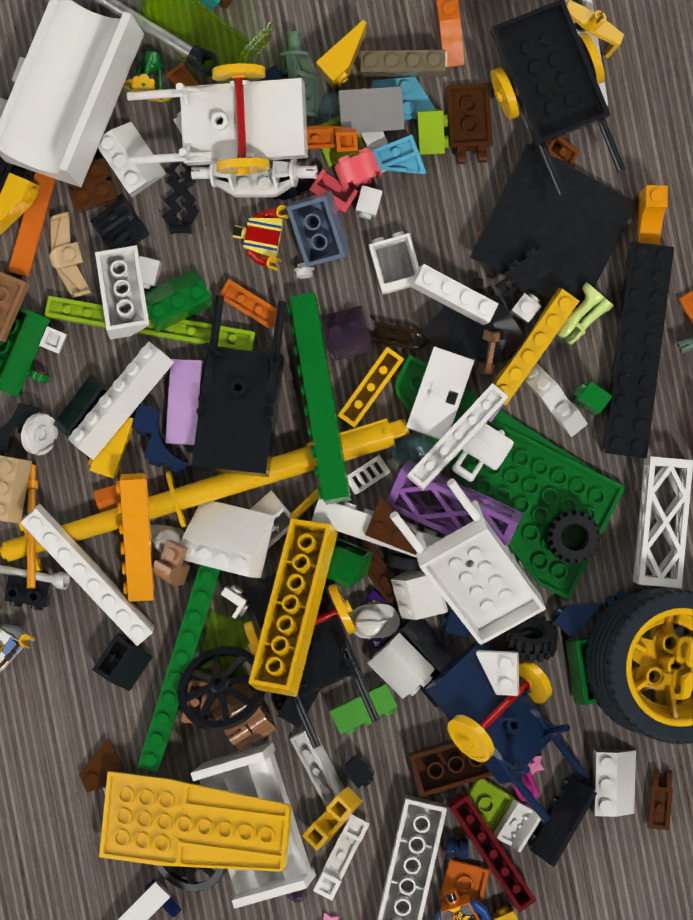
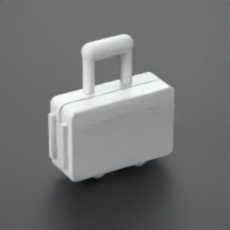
[452,423,514,482]

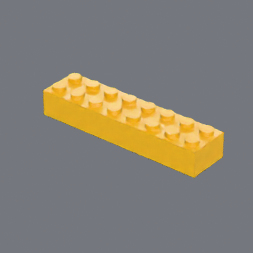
[248,519,338,697]

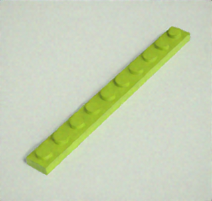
[44,296,256,351]

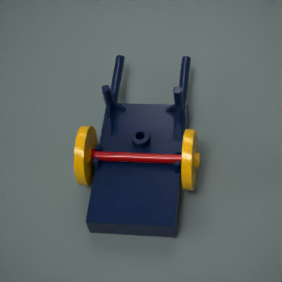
[425,641,590,823]

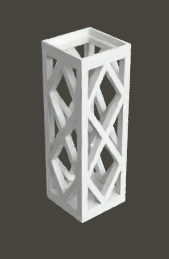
[633,456,693,588]

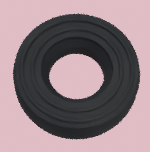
[386,553,422,571]

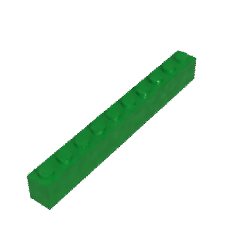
[287,292,351,505]
[137,565,222,773]

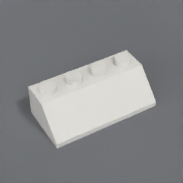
[95,245,149,339]

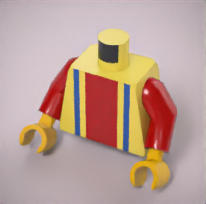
[233,205,290,271]

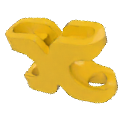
[670,637,693,700]

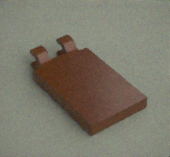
[446,83,493,165]

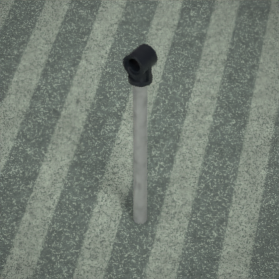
[94,0,220,77]

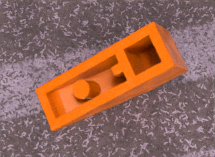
[436,0,465,68]

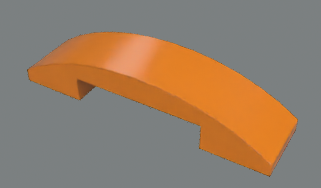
[307,125,358,152]

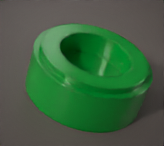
[28,368,51,383]

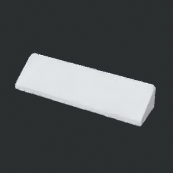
[289,729,345,807]

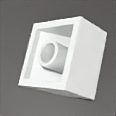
[391,570,448,620]

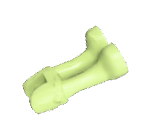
[557,282,614,345]

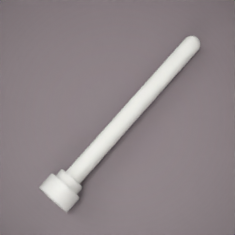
[0,565,70,590]

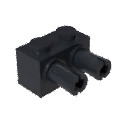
[4,575,53,610]

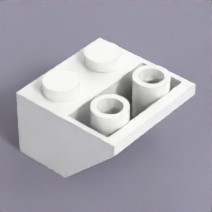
[249,490,292,549]

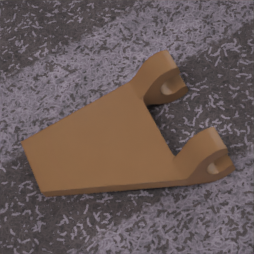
[477,329,501,375]

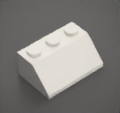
[98,122,166,197]
[592,748,636,817]

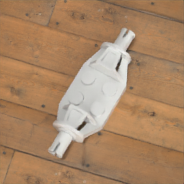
[191,159,318,197]

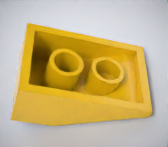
[316,19,367,90]

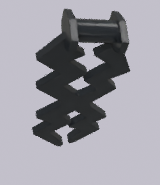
[161,162,199,235]

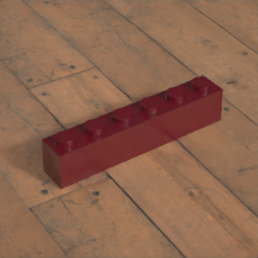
[445,791,537,913]

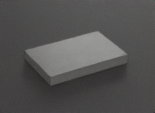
[338,87,405,133]

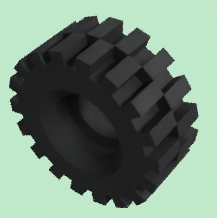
[504,615,558,663]

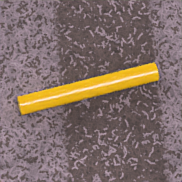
[290,485,321,519]

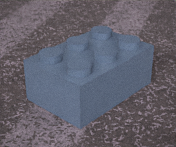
[286,191,351,267]

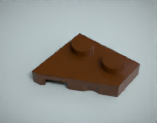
[79,738,126,793]

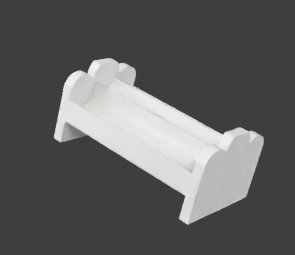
[191,742,316,909]

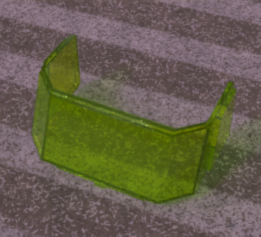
[141,0,274,83]

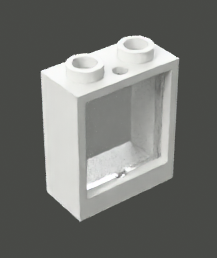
[369,231,419,295]

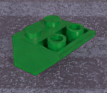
[326,537,373,588]

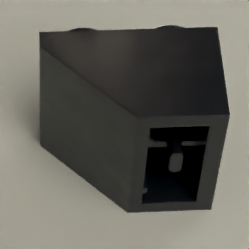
[92,633,153,691]

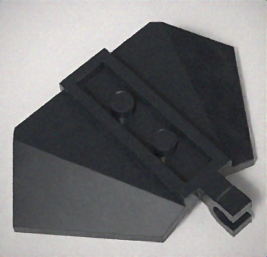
[422,278,526,361]

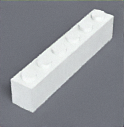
[68,341,174,460]

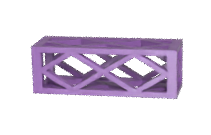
[386,459,523,546]

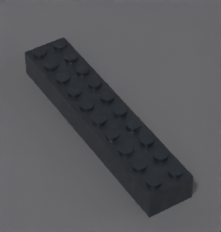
[602,242,674,458]

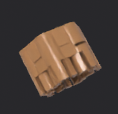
[211,683,277,752]

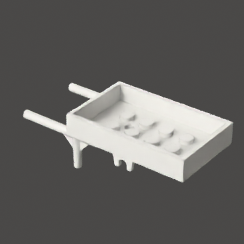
[390,478,546,645]

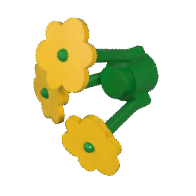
[123,51,172,102]

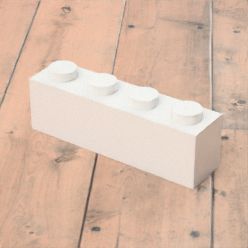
[410,264,498,325]

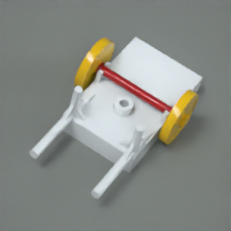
[127,63,308,176]

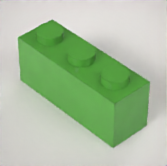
[330,682,398,735]

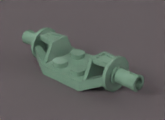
[280,31,320,160]

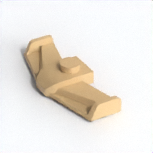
[49,212,93,299]

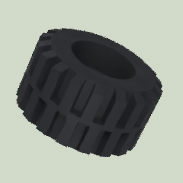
[546,510,602,564]

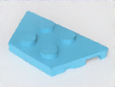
[371,77,436,121]

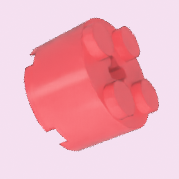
[334,147,383,192]

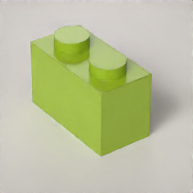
[417,109,449,155]

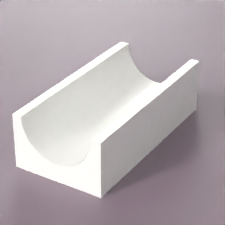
[0,0,144,187]

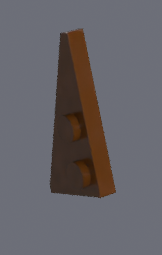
[365,497,417,555]

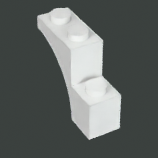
[524,363,588,437]

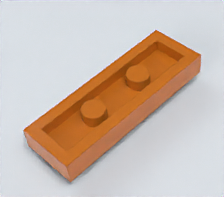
[219,279,277,330]

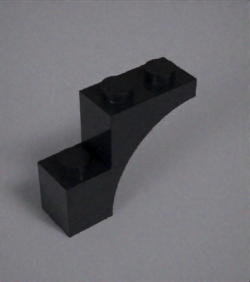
[0,403,42,455]

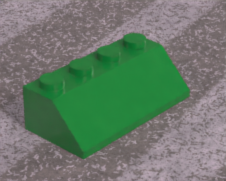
[0,307,50,397]

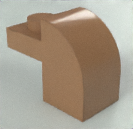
[153,540,190,586]

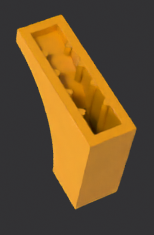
[638,185,668,245]

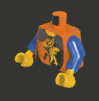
[435,888,492,920]

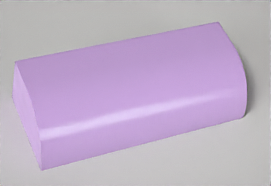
[165,359,206,445]

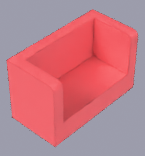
[309,169,359,215]

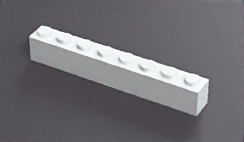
[21,504,154,646]

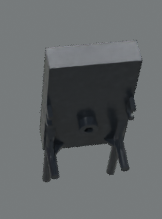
[191,295,287,477]

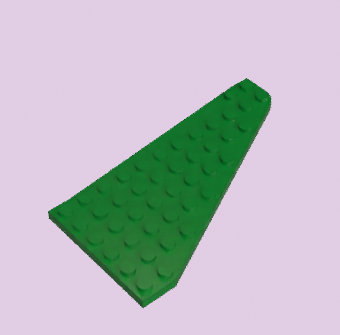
[395,355,625,600]

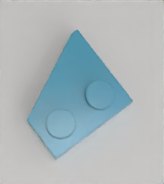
[373,135,427,174]

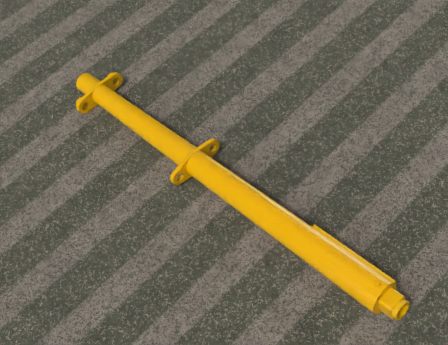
[0,418,410,572]

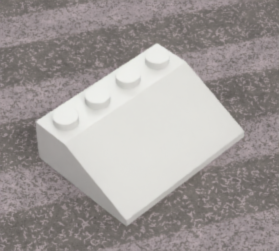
[181,501,275,578]

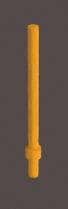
[27,464,38,589]

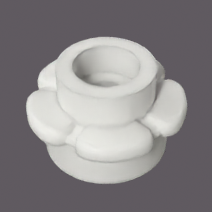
[294,263,315,279]

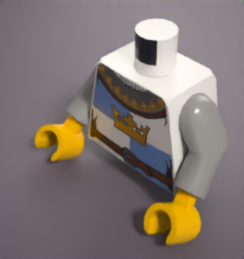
[0,624,35,681]

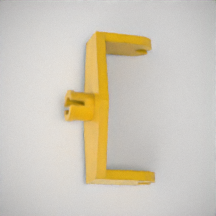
[566,0,624,58]

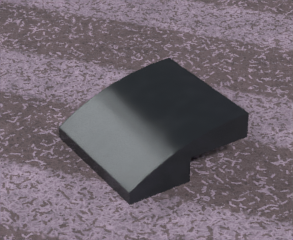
[90,197,150,250]

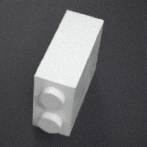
[367,633,435,699]

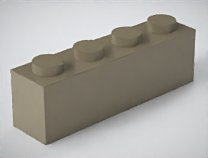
[360,50,447,77]

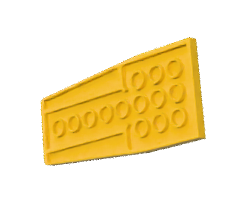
[99,771,292,871]

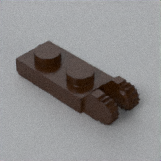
[647,769,673,830]

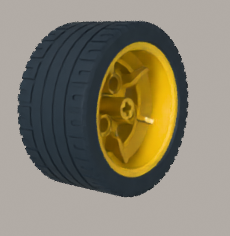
[585,587,693,744]

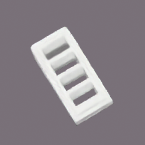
[348,455,391,495]

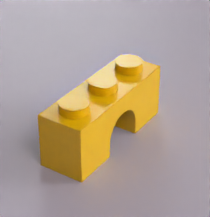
[302,787,363,851]

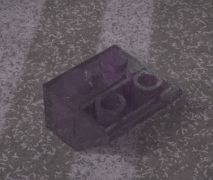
[321,306,373,361]

